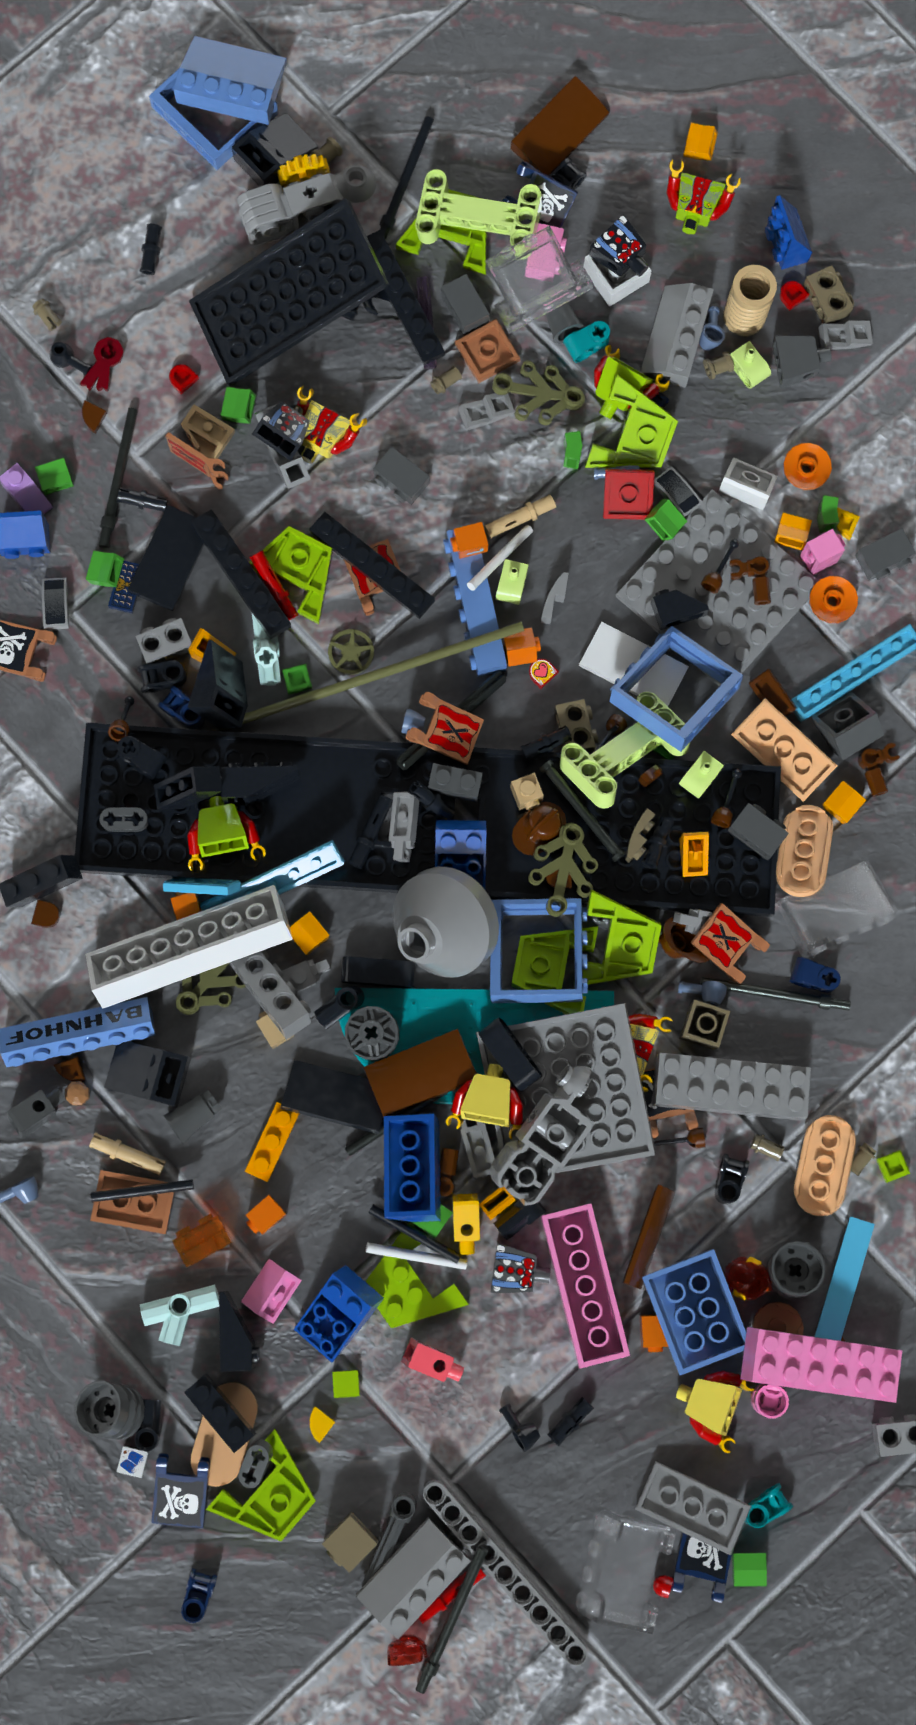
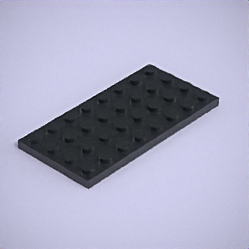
[189,198,390,386]

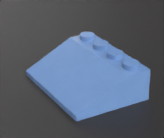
[173,36,287,125]
[642,1249,746,1376]

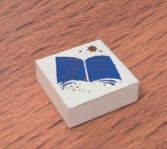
[117,1445,149,1478]

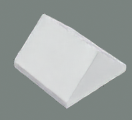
[718,457,778,510]

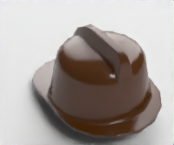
[512,802,566,855]
[658,917,710,963]

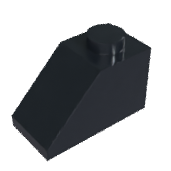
[651,589,709,631]

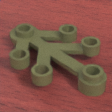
[492,361,585,426]
[528,823,598,917]
[176,962,246,1015]

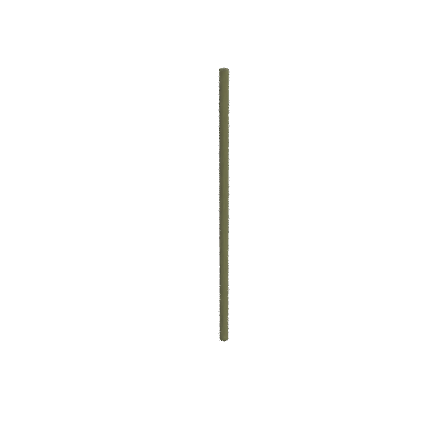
[218,621,525,731]

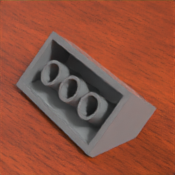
[640,283,714,388]
[356,1518,471,1640]

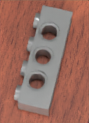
[230,950,312,1040]

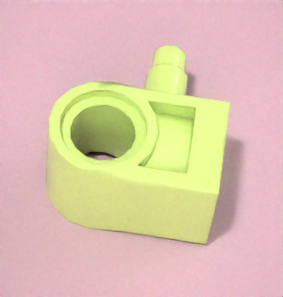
[730,341,771,389]
[496,559,529,605]
[679,751,724,799]

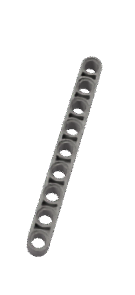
[423,1479,588,1667]

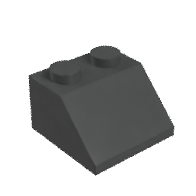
[810,692,884,760]

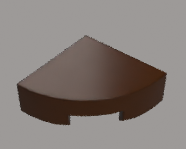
[82,400,107,434]
[639,765,663,787]
[54,1056,87,1082]

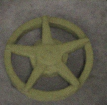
[328,629,374,675]

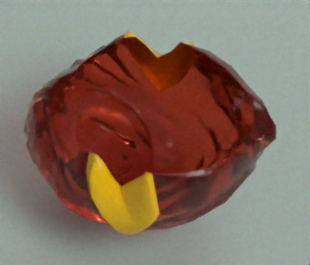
[724,1256,772,1300]

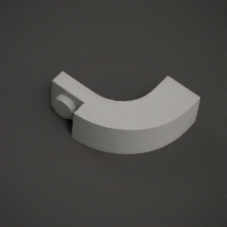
[254,404,311,489]

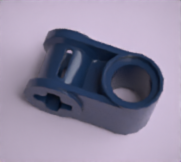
[157,685,205,730]
[789,957,841,993]
[181,1568,218,1623]

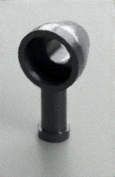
[49,342,93,376]
[499,1403,540,1452]

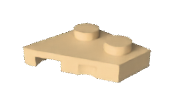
[181,405,235,459]

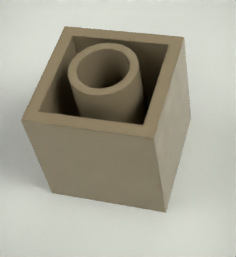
[679,999,730,1050]
[322,1511,378,1573]

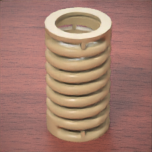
[723,265,777,336]

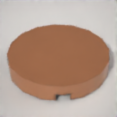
[752,1302,804,1335]

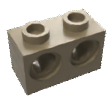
[803,265,854,324]
[554,699,599,752]

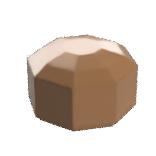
[65,1081,90,1106]

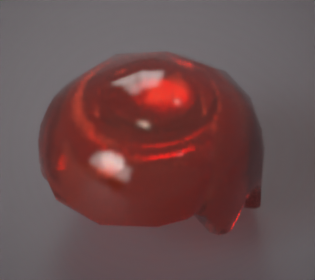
[387,1634,427,1666]

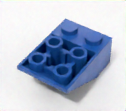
[765,195,812,270]
[435,820,486,890]
[294,1265,384,1363]

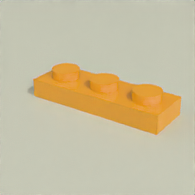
[245,1102,299,1182]

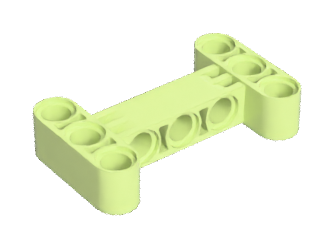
[415,169,542,259]
[560,692,690,808]

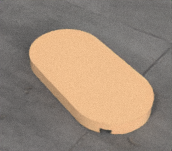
[776,805,833,897]
[794,1115,856,1216]
[191,1382,258,1487]

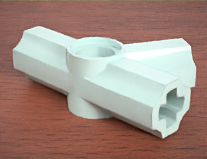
[252,614,281,686]
[140,1284,219,1346]

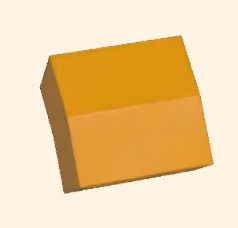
[683,123,718,161]
[774,512,812,551]
[823,781,866,824]
[290,911,329,955]
[479,1187,516,1221]

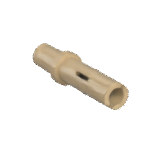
[484,494,556,539]
[89,1132,166,1176]

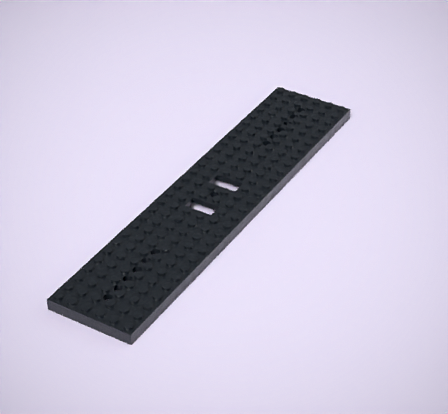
[74,723,781,917]

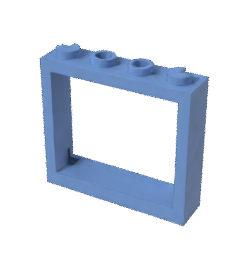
[149,69,278,170]
[609,626,743,752]
[490,898,588,1003]

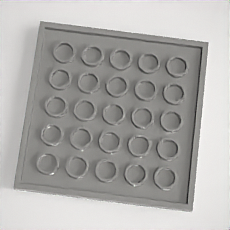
[616,489,819,687]
[476,1003,656,1174]

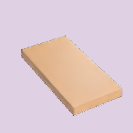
[731,698,838,802]

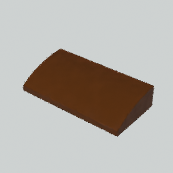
[511,76,609,176]
[364,1029,476,1117]
[622,1184,675,1290]

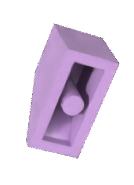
[0,463,53,515]

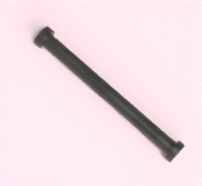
[540,760,626,862]

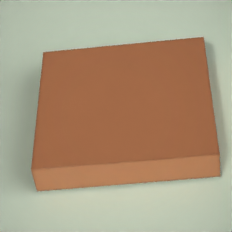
[455,318,520,384]

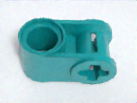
[563,321,610,363]
[745,1483,794,1528]

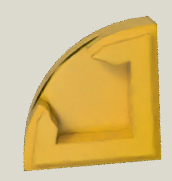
[836,507,860,540]
[310,1406,336,1443]

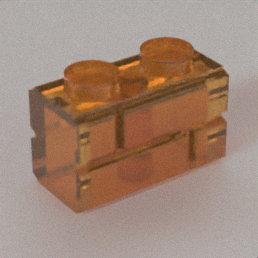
[172,1214,234,1268]

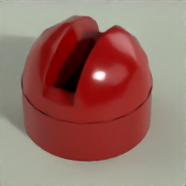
[653,1575,673,1599]

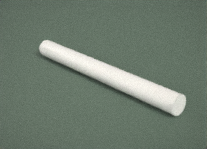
[467,525,533,591]
[366,1242,467,1270]

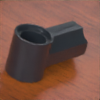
[314,986,364,1029]
[493,1200,546,1241]
[135,1399,162,1452]

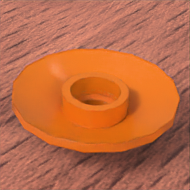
[783,443,832,490]
[809,576,858,624]

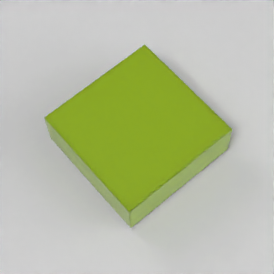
[876,1150,910,1183]
[332,1370,360,1398]

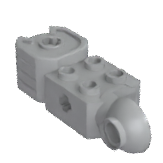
[236,165,376,245]
[490,1065,592,1205]

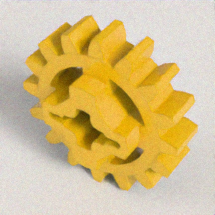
[277,154,330,188]

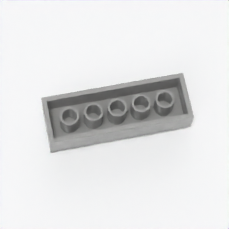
[652,1053,811,1121]

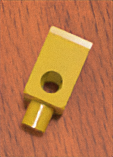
[452,1193,480,1255]

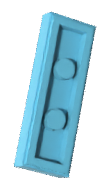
[163,878,241,895]

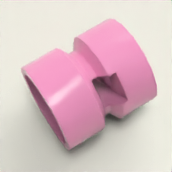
[751,1383,789,1419]

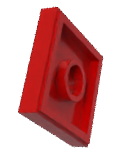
[603,469,654,520]

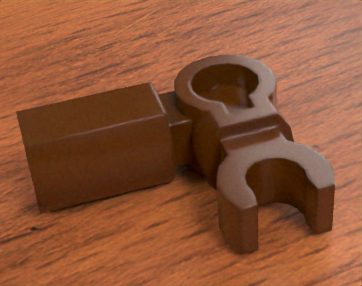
[729,556,771,605]
[858,743,900,797]
[440,1148,459,1197]

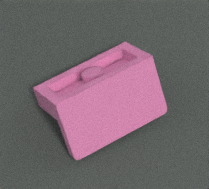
[241,1259,302,1324]

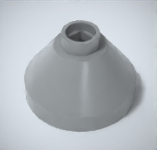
[392,867,499,978]

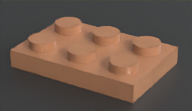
[90,1170,175,1234]

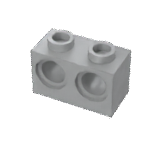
[135,618,191,664]
[872,1414,916,1457]

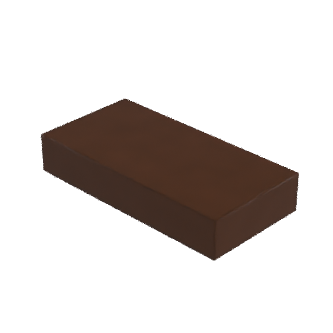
[749,669,798,717]

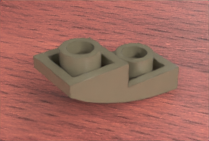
[625,808,655,863]

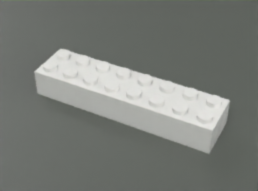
[85,885,293,1009]

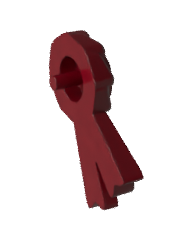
[80,337,124,392]

